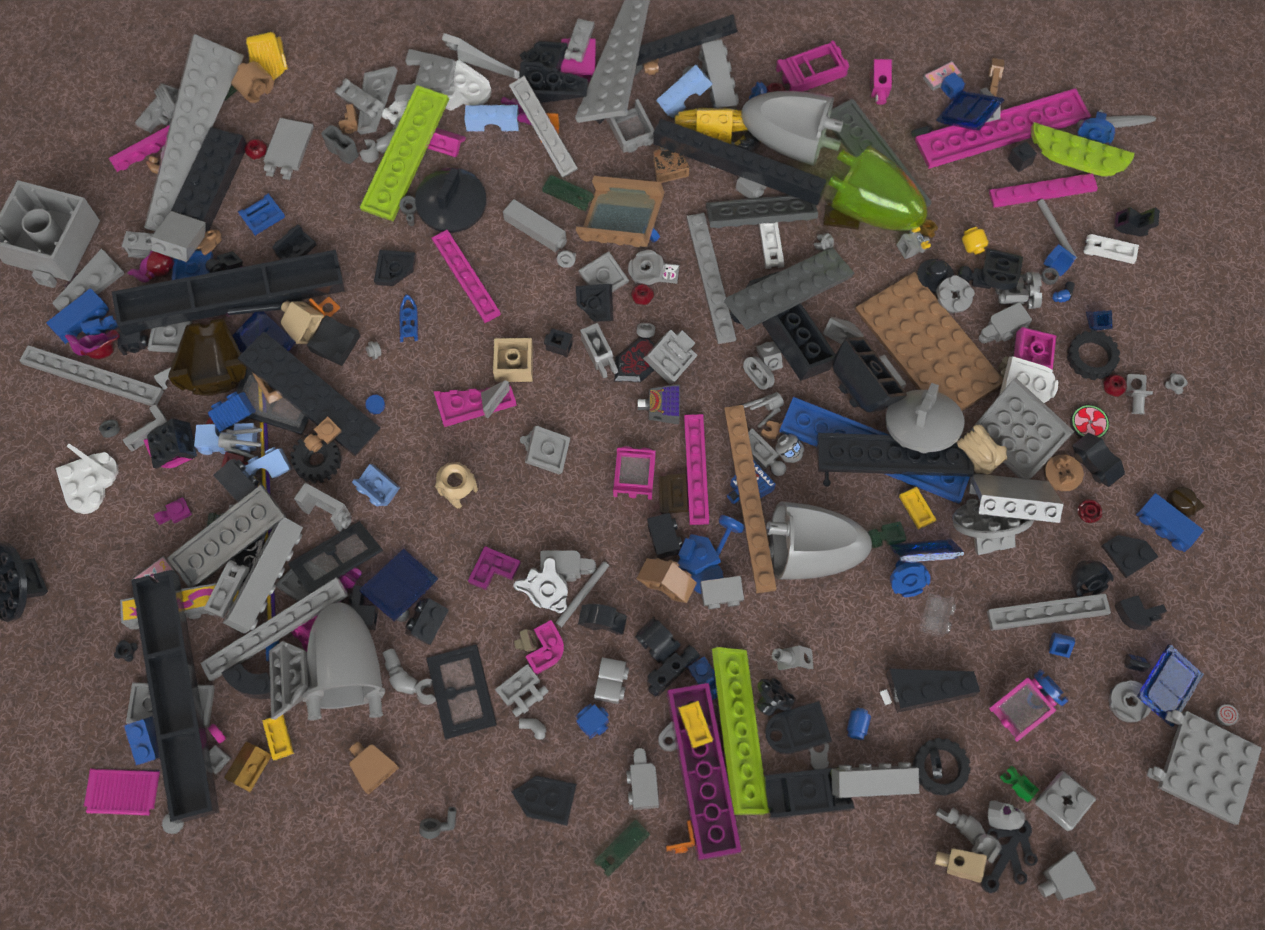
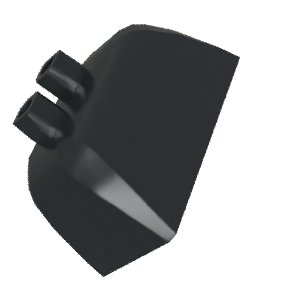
[833,337,907,413]

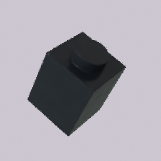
[1008,141,1037,173]

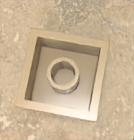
[493,338,533,382]

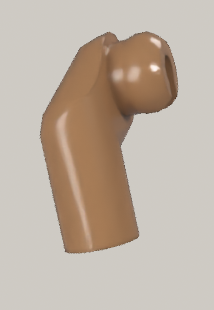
[147,156,160,174]

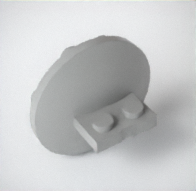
[886,383,964,453]
[953,499,1034,555]

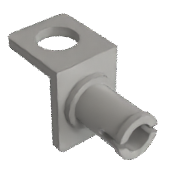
[1126,374,1153,414]
[772,646,813,670]

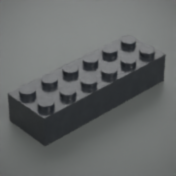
[170,127,247,232]
[746,271,836,381]

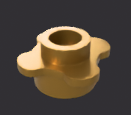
[918,220,938,238]

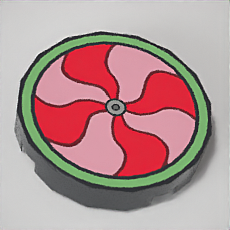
[1070,405,1110,439]

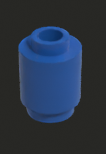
[847,708,871,740]

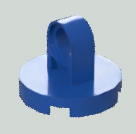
[1078,112,1115,144]
[890,559,931,597]
[1027,669,1069,709]

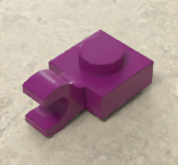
[154,497,192,525]

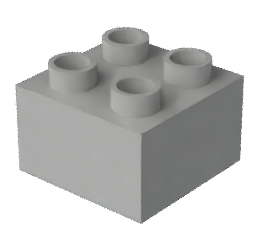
[0,180,100,281]

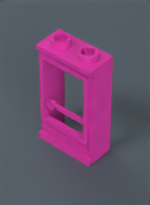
[776,41,849,92]

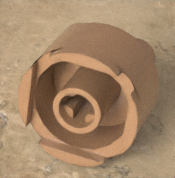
[231,62,274,103]

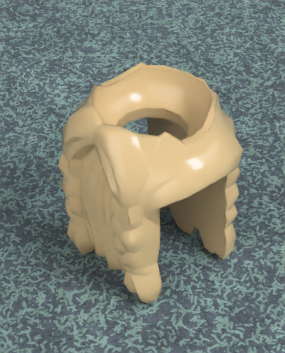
[957,424,1007,475]
[435,462,478,509]

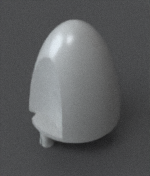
[741,91,844,166]
[766,501,872,580]
[302,602,385,720]

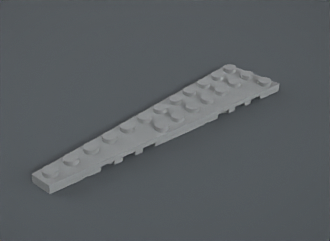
[575,0,650,123]
[144,34,244,231]

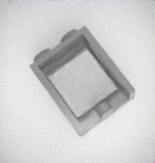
[607,99,654,153]

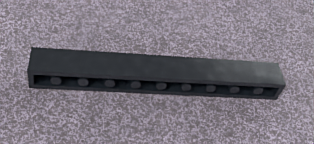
[653,119,827,205]

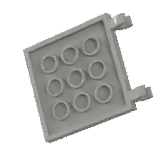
[1146,710,1261,825]

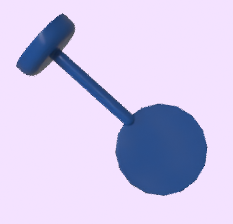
[690,515,745,594]

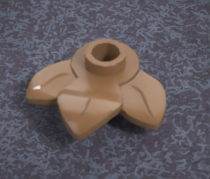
[196,230,222,255]

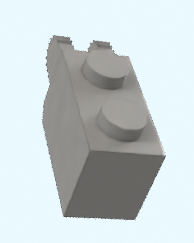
[979,302,1032,343]
[580,323,618,378]
[540,551,596,582]
[626,748,659,810]

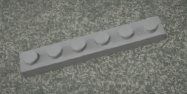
[509,76,578,178]
[987,594,1111,631]

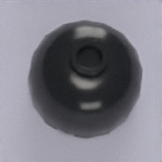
[1071,560,1114,597]

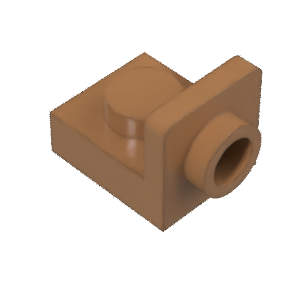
[338,104,358,134]

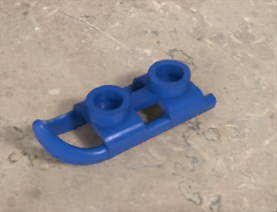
[400,294,418,342]

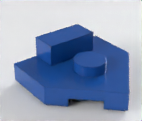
[678,534,721,574]

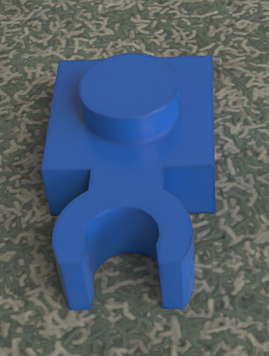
[81,315,118,336]

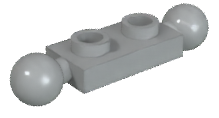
[748,429,786,476]

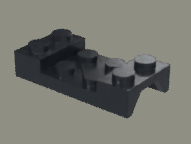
[764,767,855,820]

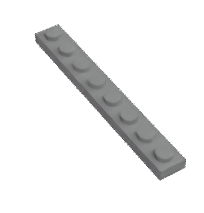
[687,213,736,344]
[20,345,164,406]
[201,578,348,681]

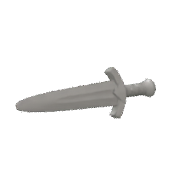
[1077,110,1156,129]

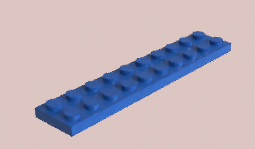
[779,397,970,504]

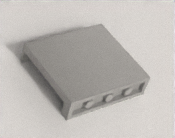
[969,473,1063,523]

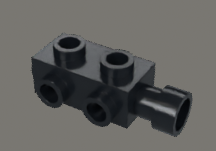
[647,645,700,697]

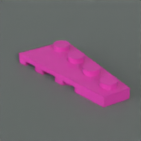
[433,386,517,427]

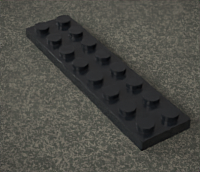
[238,332,381,457]
[817,433,974,477]

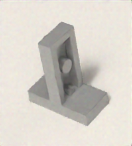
[123,404,167,452]

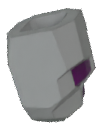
[988,801,1025,830]

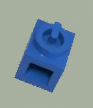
[576,704,609,739]

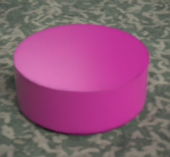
[207,724,226,744]

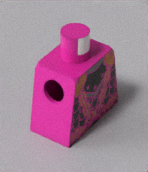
[869,59,892,105]

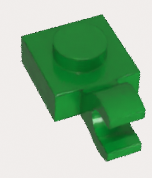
[1000,766,1039,803]

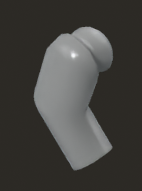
[519,718,546,740]

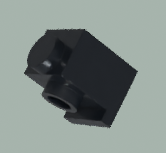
[544,328,573,357]
[118,331,149,355]

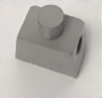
[1038,851,1096,901]

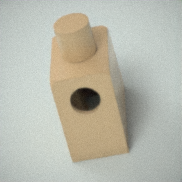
[281,301,324,344]
[935,848,987,883]

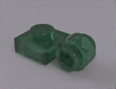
[868,521,907,548]

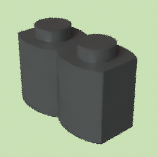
[321,125,359,164]

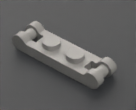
[334,78,384,119]

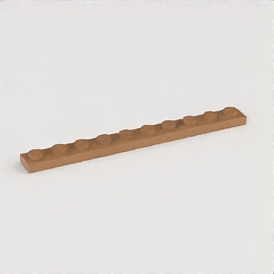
[724,405,776,593]

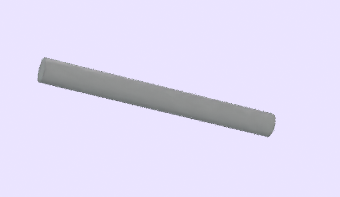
[1037,199,1077,259]
[555,561,609,628]

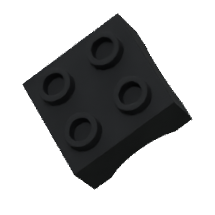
[307,315,360,366]

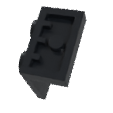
[147,418,197,469]

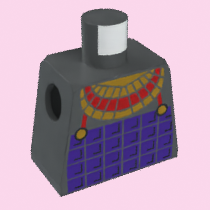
[638,385,680,424]

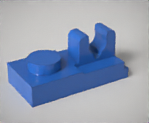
[687,656,718,700]

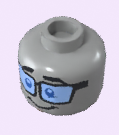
[775,434,804,463]

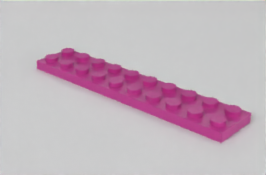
[915,88,1091,169]

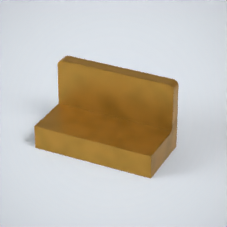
[224,742,271,792]

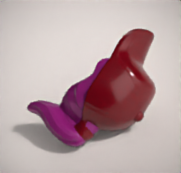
[127,250,174,283]
[65,330,120,359]

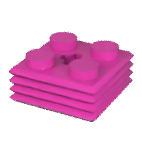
[1014,327,1056,369]

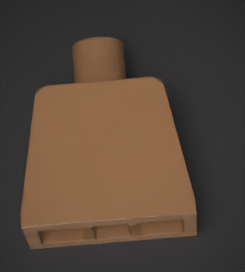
[349,742,399,795]

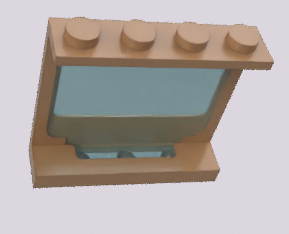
[576,176,665,247]

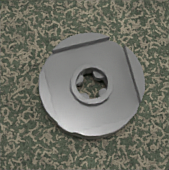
[628,250,665,285]
[1024,272,1042,309]
[936,275,975,313]
[1109,680,1153,722]

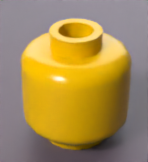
[962,227,989,255]

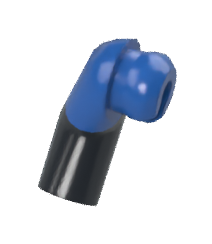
[1052,282,1075,303]

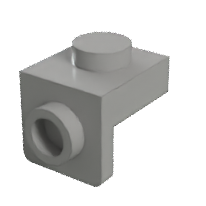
[756,341,783,371]

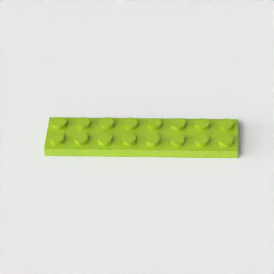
[360,85,449,221]
[712,647,769,815]

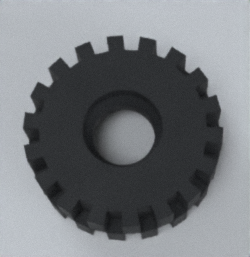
[290,433,342,484]

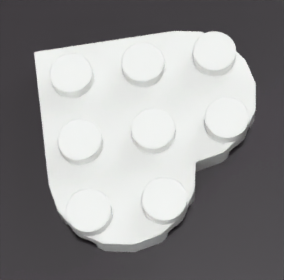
[439,60,492,110]
[1000,356,1058,403]
[56,452,119,514]

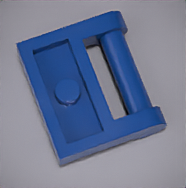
[238,194,285,235]

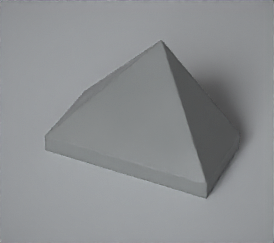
[823,317,863,344]
[481,380,510,418]

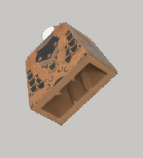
[654,146,689,183]

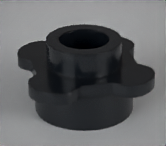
[114,640,138,662]

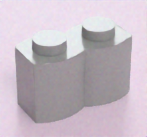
[594,658,629,704]

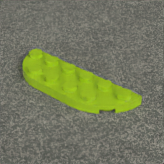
[1031,123,1135,176]

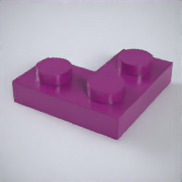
[468,546,521,590]

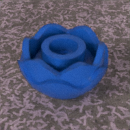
[749,82,767,99]

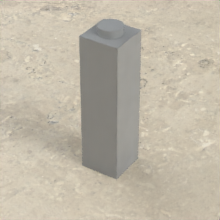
[503,199,567,252]

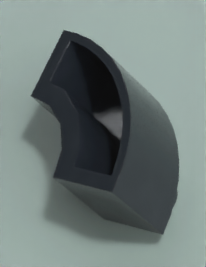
[1072,432,1125,487]
[221,663,271,699]

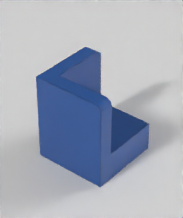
[1044,244,1076,276]

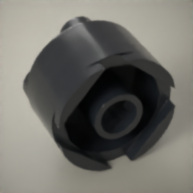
[635,616,681,663]

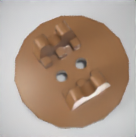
[1044,455,1084,491]

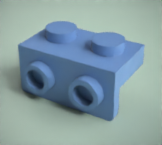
[352,464,400,506]

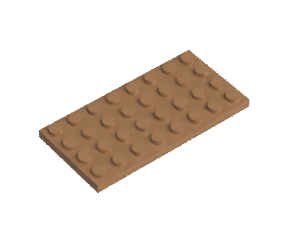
[855,272,1003,411]

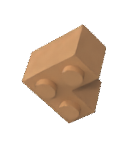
[636,558,697,603]

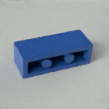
[46,288,110,344]
[1136,493,1204,552]

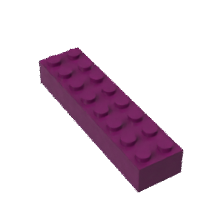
[666,683,742,861]

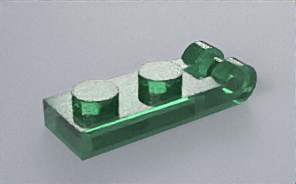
[542,175,594,211]
[594,819,650,878]

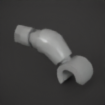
[360,119,401,163]
[383,649,436,705]
[936,807,1001,863]

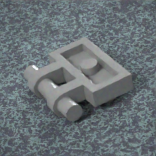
[495,664,549,717]

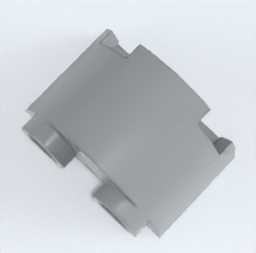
[995,277,1029,304]

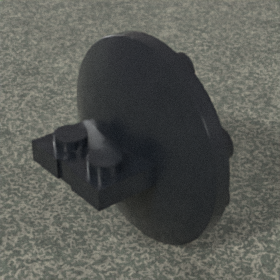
[415,168,487,233]
[0,542,48,622]

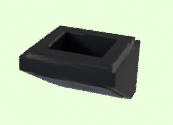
[1124,654,1151,672]

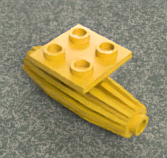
[675,108,748,144]

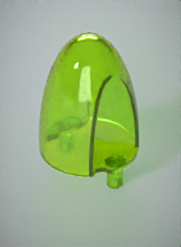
[828,145,928,231]

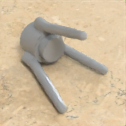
[743,392,784,428]
[218,428,262,458]

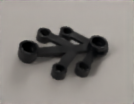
[978,820,1038,893]

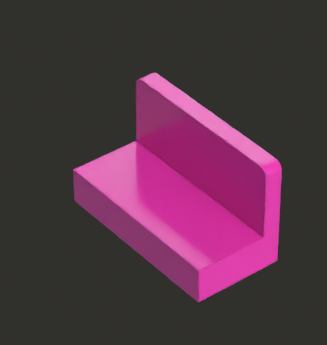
[427,128,466,157]

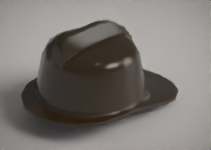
[1166,487,1204,518]

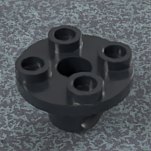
[917,259,954,293]
[756,678,796,716]

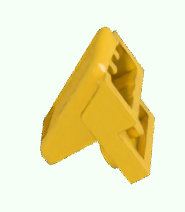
[246,32,288,80]

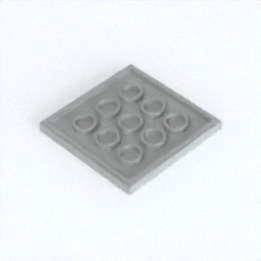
[970,378,1074,479]

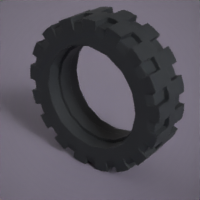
[1067,330,1120,380]
[913,738,971,796]

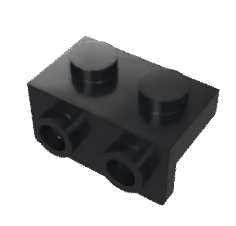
[272,224,317,260]
[405,598,449,645]

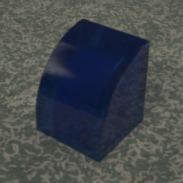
[1086,310,1113,330]

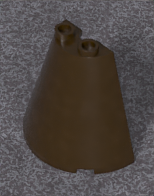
[168,318,246,396]

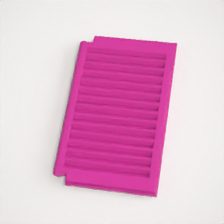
[84,769,160,815]

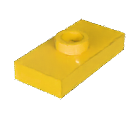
[899,487,936,529]
[678,701,713,748]
[262,715,294,760]

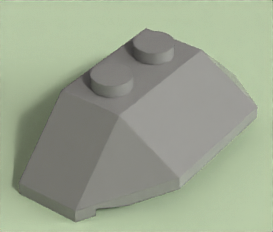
[269,641,308,720]

